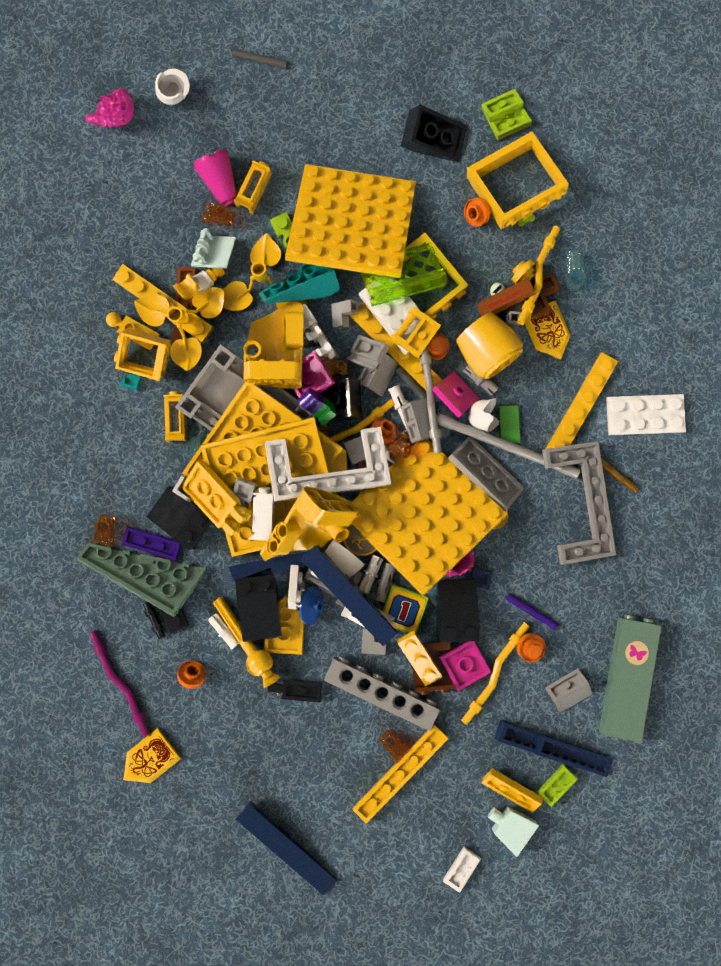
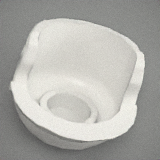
[155,69,190,105]
[468,398,500,433]

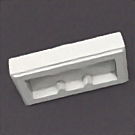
[443,846,481,893]

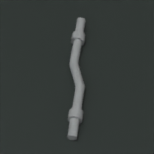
[420,345,442,454]

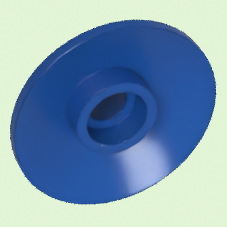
[299,586,323,625]

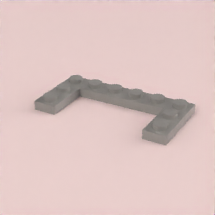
[542,441,616,565]

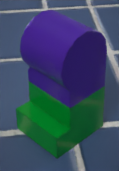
[298,388,337,426]

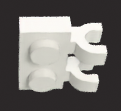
[305,324,339,361]
[288,565,305,609]

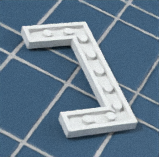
[265,427,391,502]

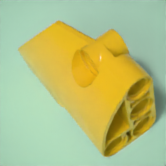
[243,301,304,389]
[260,486,359,561]

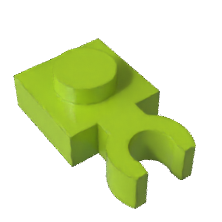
[270,212,292,248]

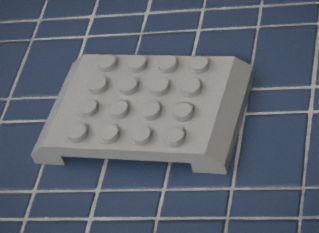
[175,344,315,431]

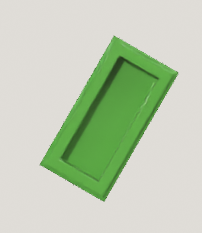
[499,405,520,444]

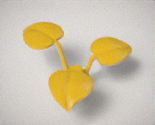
[223,233,308,311]
[134,287,225,371]

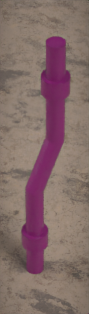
[89,630,150,736]

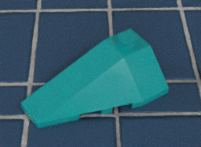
[259,263,340,304]

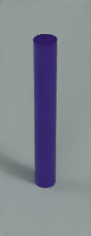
[505,593,559,630]

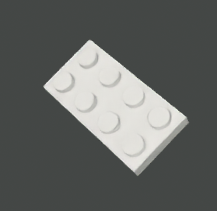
[359,276,420,355]
[606,394,686,435]

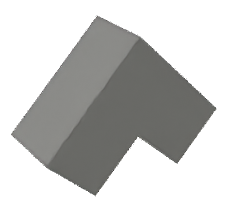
[331,299,358,329]
[506,311,521,335]
[361,628,386,655]

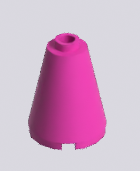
[193,149,237,206]

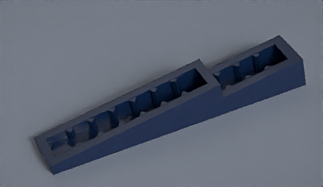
[229,544,346,581]
[301,545,398,646]
[494,720,613,777]
[235,801,337,895]

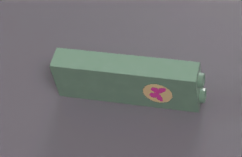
[599,615,661,743]

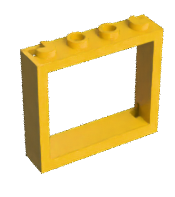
[467,132,569,230]
[366,233,468,320]

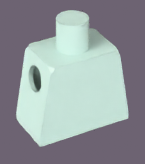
[488,806,539,856]

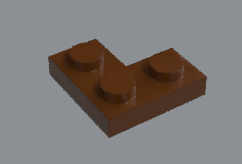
[523,273,560,320]

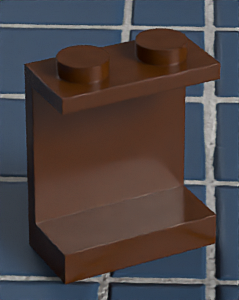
[412,641,455,695]

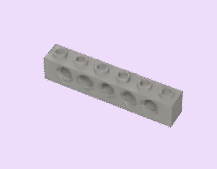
[324,656,440,731]

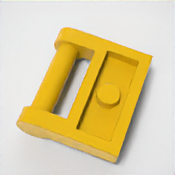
[390,307,441,358]

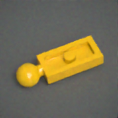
[106,312,160,351]

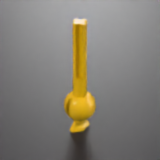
[213,597,280,688]

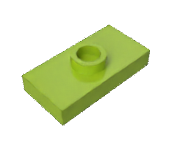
[536,764,578,807]

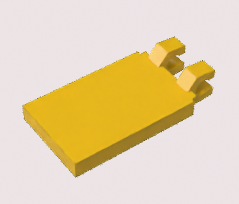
[181,459,252,536]

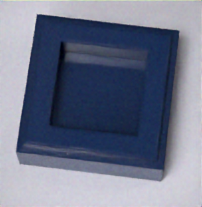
[471,567,492,590]

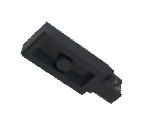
[268,678,322,703]

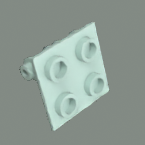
[191,228,236,268]

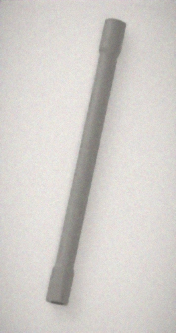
[437,413,580,479]

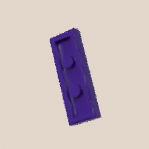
[121,526,182,561]

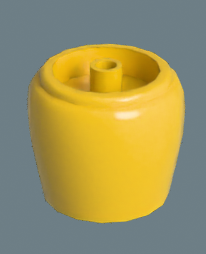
[456,312,523,379]

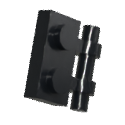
[143,602,189,639]

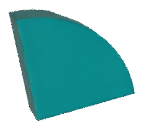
[119,373,142,391]

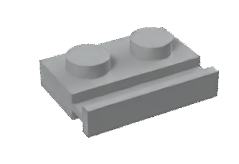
[346,335,389,372]

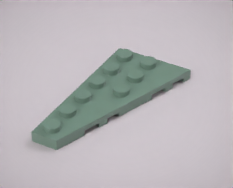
[76,543,207,617]

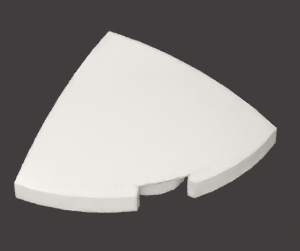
[311,540,365,578]

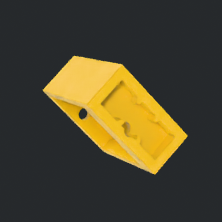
[114,328,172,381]

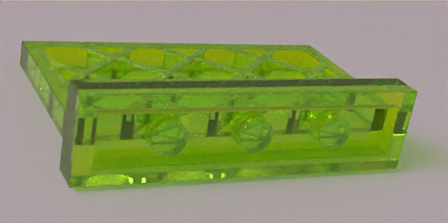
[360,242,446,307]

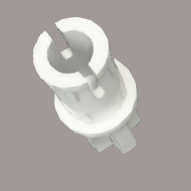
[359,555,384,594]
[209,613,239,650]

